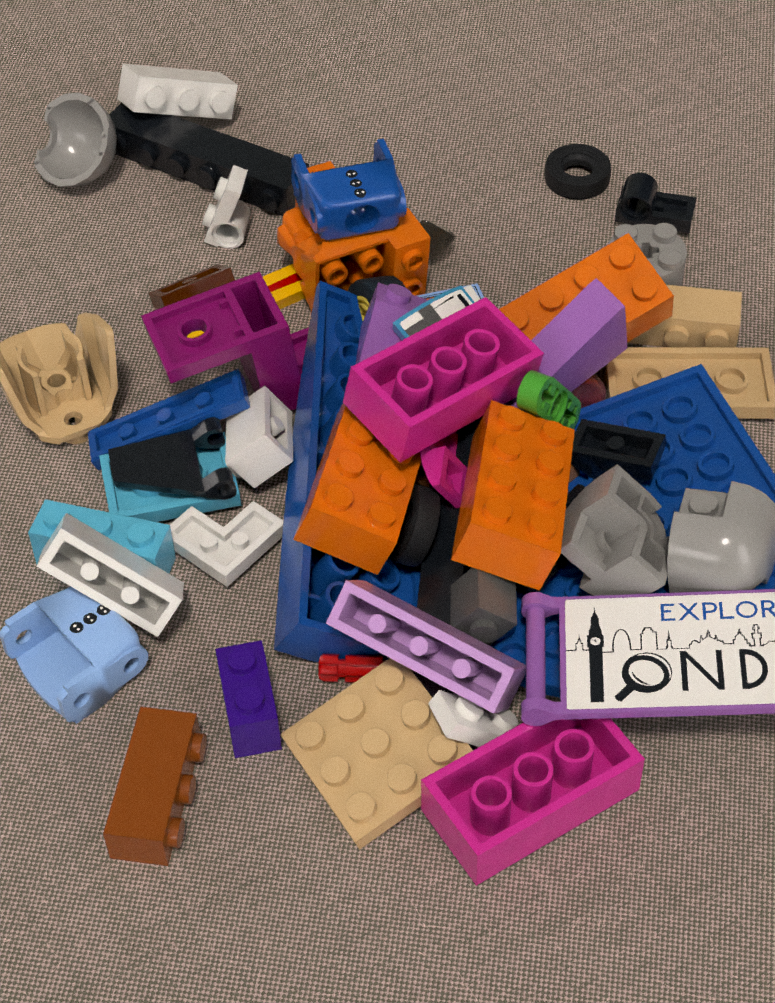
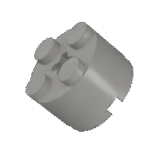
[609,223,687,286]

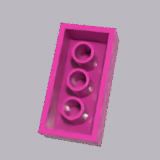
[343,297,544,462]
[421,718,645,886]

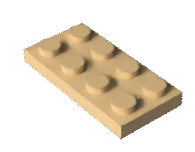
[605,347,775,419]

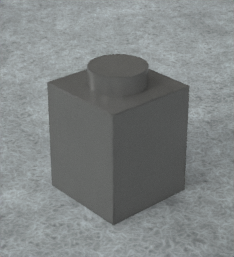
[450,568,517,646]

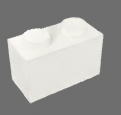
[225,385,294,488]

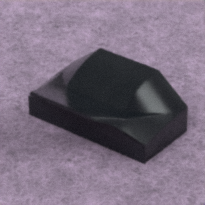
[571,419,667,484]

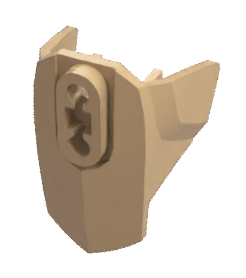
[0,313,118,445]

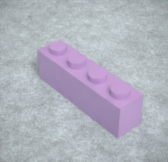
[326,580,526,714]

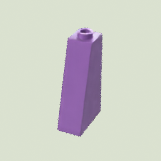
[504,278,627,411]

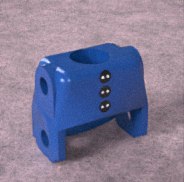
[291,139,407,241]

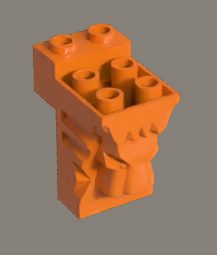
[277,161,431,313]

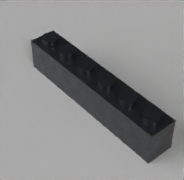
[109,103,309,216]

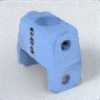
[0,586,148,724]

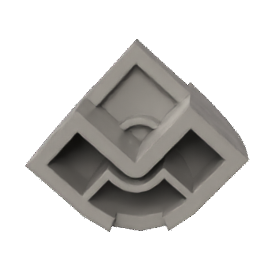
[561,464,669,596]
[667,481,775,593]

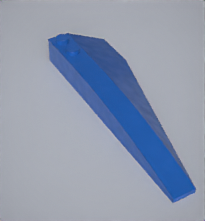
[274,281,420,662]

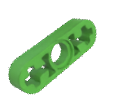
[517,370,581,429]

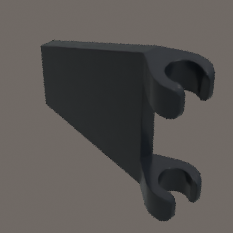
[108,417,237,500]

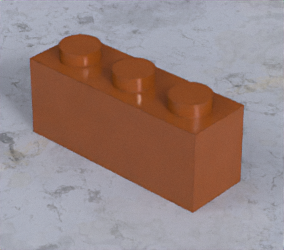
[103,706,207,866]

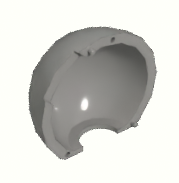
[34,92,117,187]

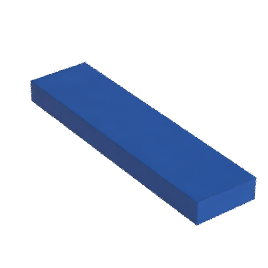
[88,369,251,471]

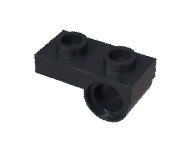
[615,173,697,233]

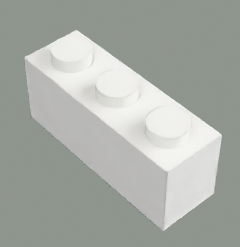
[117,64,238,119]
[36,513,184,637]

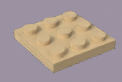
[280,658,473,850]

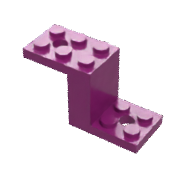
[141,271,309,410]

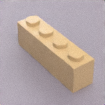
[627,285,742,347]

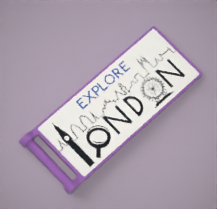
[521,589,775,726]

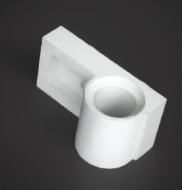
[202,165,251,249]

